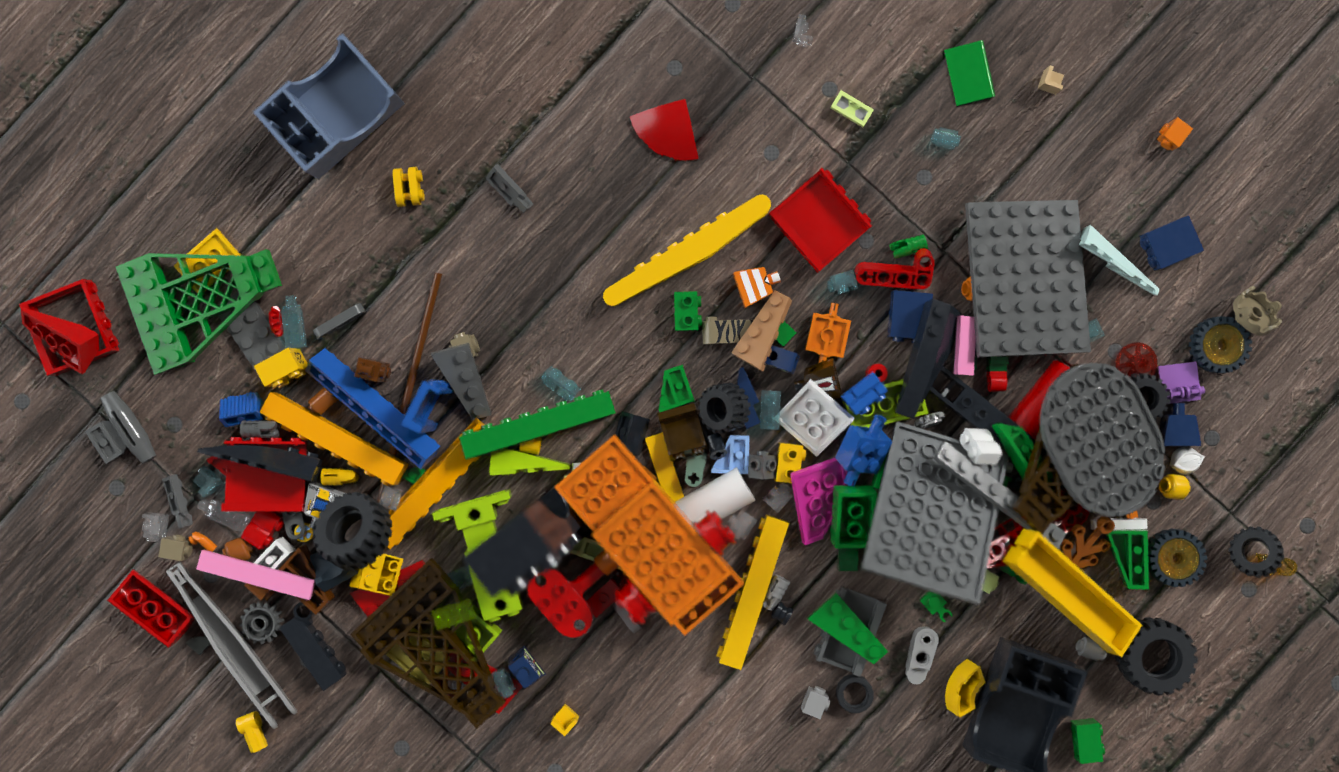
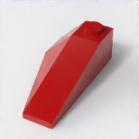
[21,308,99,374]

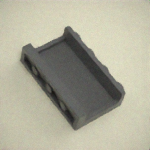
[813,586,887,677]

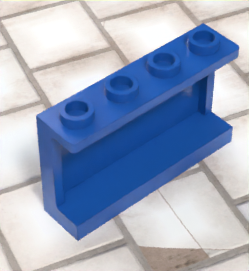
[402,379,454,433]

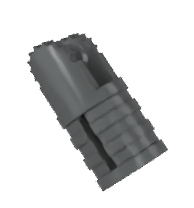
[240,420,279,438]

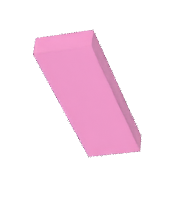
[954,316,976,375]

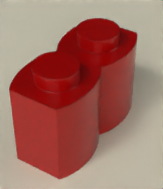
[241,512,284,550]

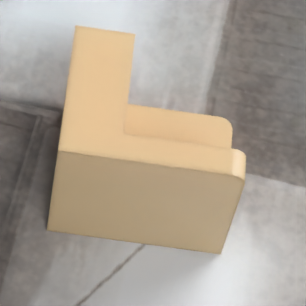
[1038,65,1064,95]

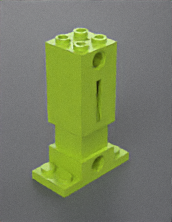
[432,489,523,622]

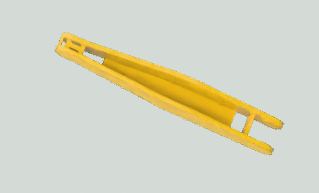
[603,195,771,307]

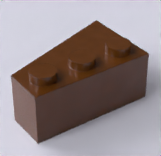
[279,544,335,615]

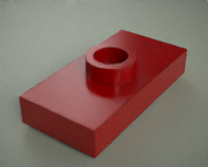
[586,578,622,618]

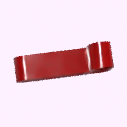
[854,248,935,290]

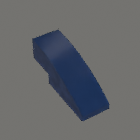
[737,367,761,429]

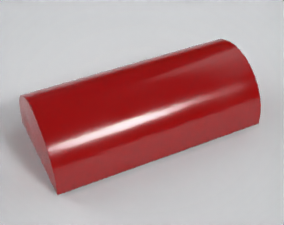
[1008,360,1070,440]
[107,569,195,648]

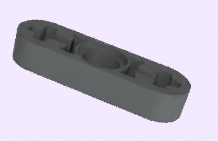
[313,303,366,340]

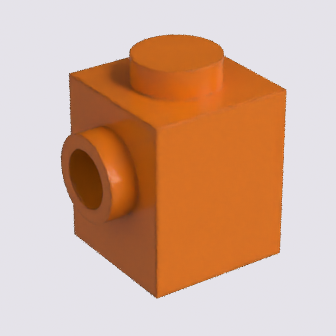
[1157,117,1193,151]

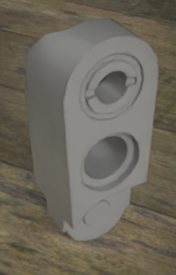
[905,627,939,685]

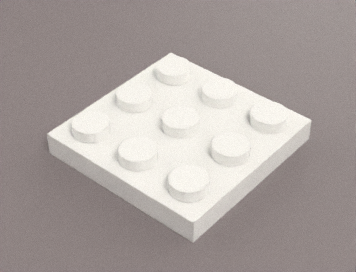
[774,379,854,457]

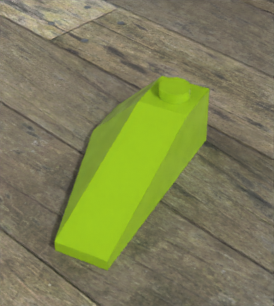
[490,447,571,475]

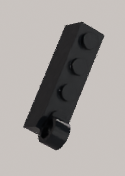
[279,602,347,691]

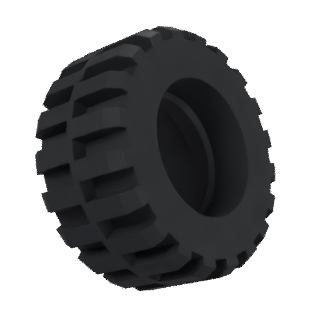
[313,492,392,571]
[1115,617,1198,696]

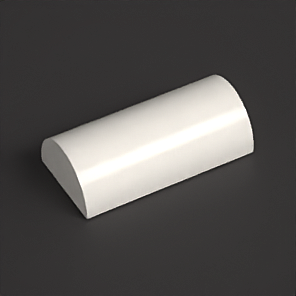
[675,467,756,522]

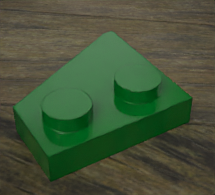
[659,365,694,412]

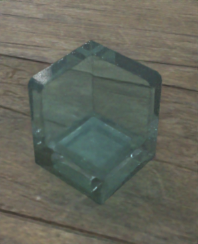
[193,466,223,497]

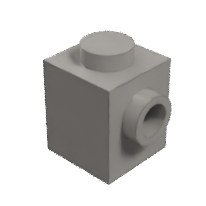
[801,686,830,719]

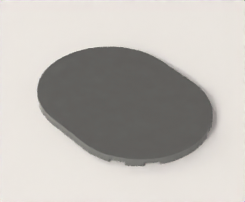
[1040,363,1165,516]

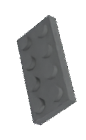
[213,292,288,372]

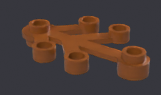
[1060,516,1115,569]

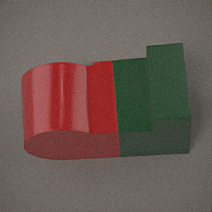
[987,356,1009,392]

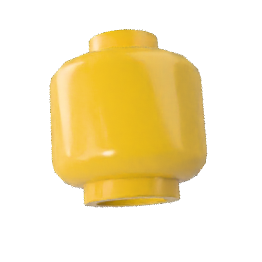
[1159,474,1191,500]

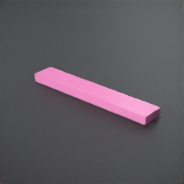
[197,550,315,600]

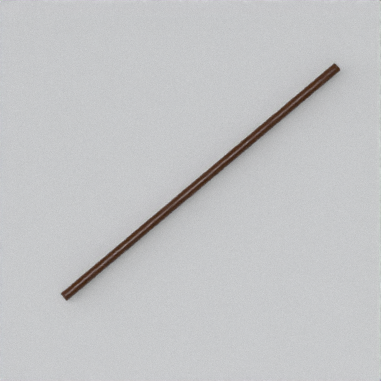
[377,272,442,506]

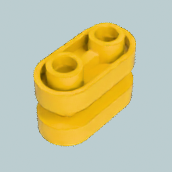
[393,167,425,207]

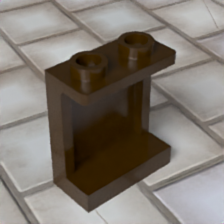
[657,403,708,462]

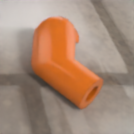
[189,532,217,552]

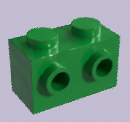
[674,291,702,331]
[1070,718,1105,764]

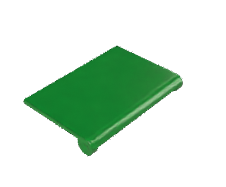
[944,40,996,106]

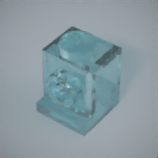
[827,270,858,294]

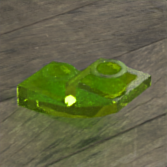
[431,598,476,630]

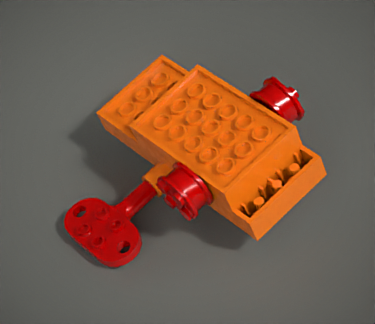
[527,434,744,638]

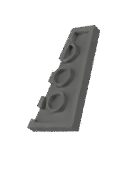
[431,342,492,420]

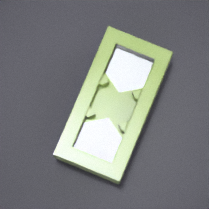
[830,90,874,128]

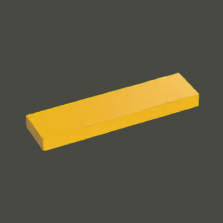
[645,432,684,502]

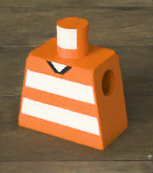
[733,267,781,308]

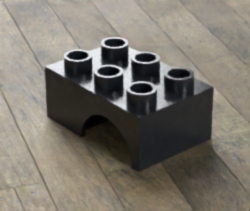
[462,487,585,598]
[962,637,1088,772]

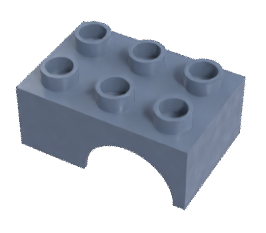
[254,33,405,179]

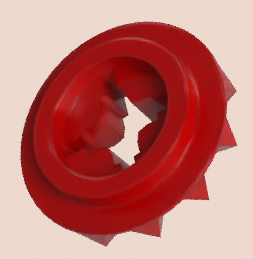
[269,306,284,337]

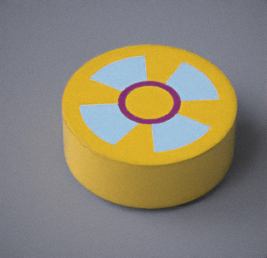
[294,523,315,542]

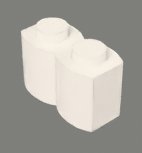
[960,428,1002,465]

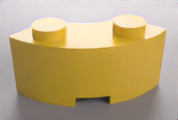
[945,659,985,718]

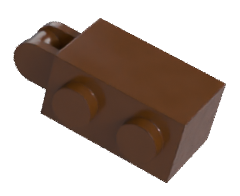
[354,357,391,382]

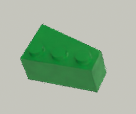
[1105,529,1149,589]

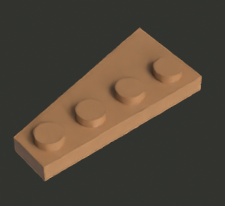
[731,290,792,372]

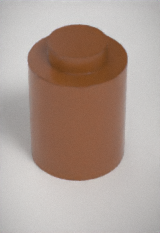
[308,387,339,415]
[244,583,275,601]

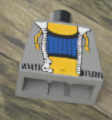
[304,482,345,530]

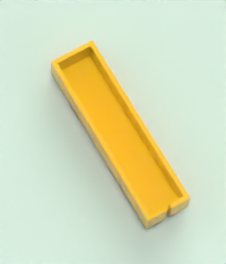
[1002,529,1142,657]

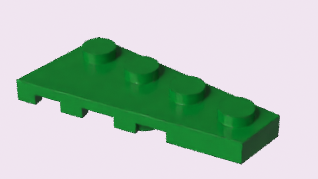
[807,592,888,664]

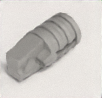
[762,574,790,611]

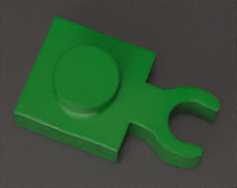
[919,591,953,622]

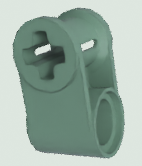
[685,452,707,487]

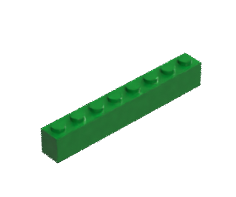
[459,389,616,460]

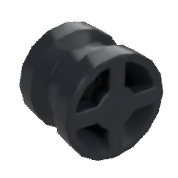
[771,601,794,625]

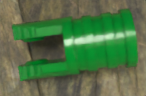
[889,234,928,258]

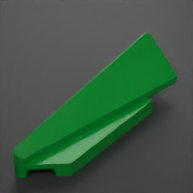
[992,423,1061,493]

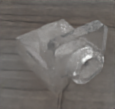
[792,14,814,47]

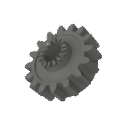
[239,601,284,644]

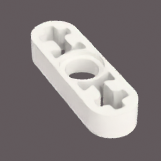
[1091,518,1147,530]

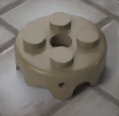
[1233,286,1282,336]

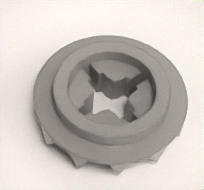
[914,412,945,429]

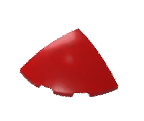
[630,99,699,161]

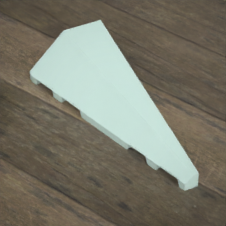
[1079,225,1159,296]

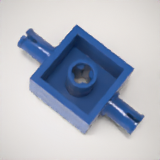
[835,415,893,487]

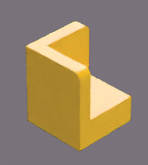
[550,704,579,736]

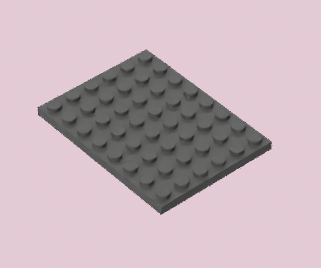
[965,200,1091,358]
[861,421,1009,605]

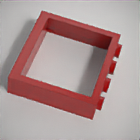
[19,279,120,376]

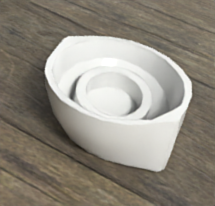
[1170,446,1205,475]

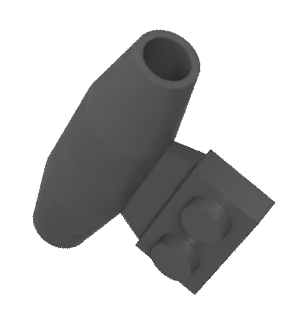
[85,391,156,464]

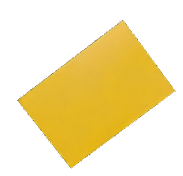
[174,228,242,293]

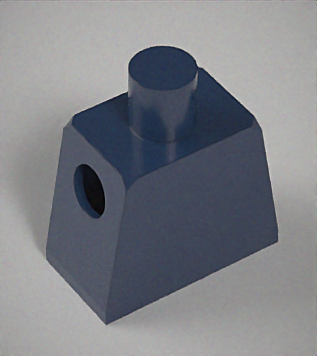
[1159,403,1201,446]

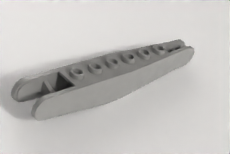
[166,562,297,729]

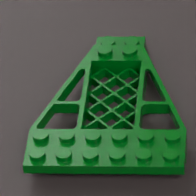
[116,249,282,375]

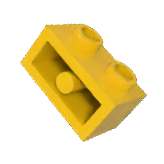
[774,442,806,483]

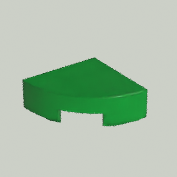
[402,467,427,484]

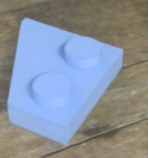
[711,435,750,474]

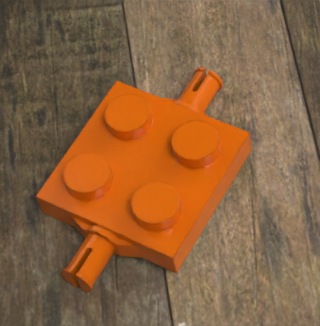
[805,303,851,363]

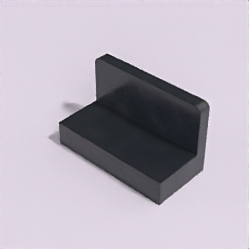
[615,411,650,455]

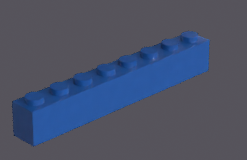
[306,348,441,469]

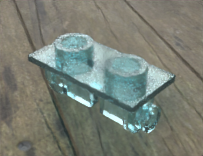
[541,366,581,402]
[760,390,781,430]

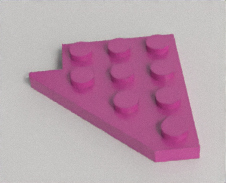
[790,458,861,545]

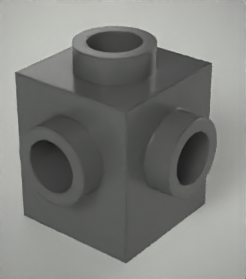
[748,451,776,479]

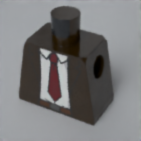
[795,358,842,399]

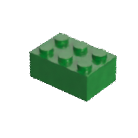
[830,485,877,548]

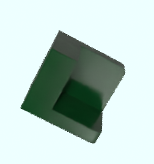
[836,548,858,571]

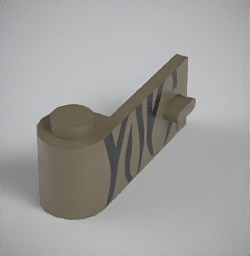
[702,317,754,344]

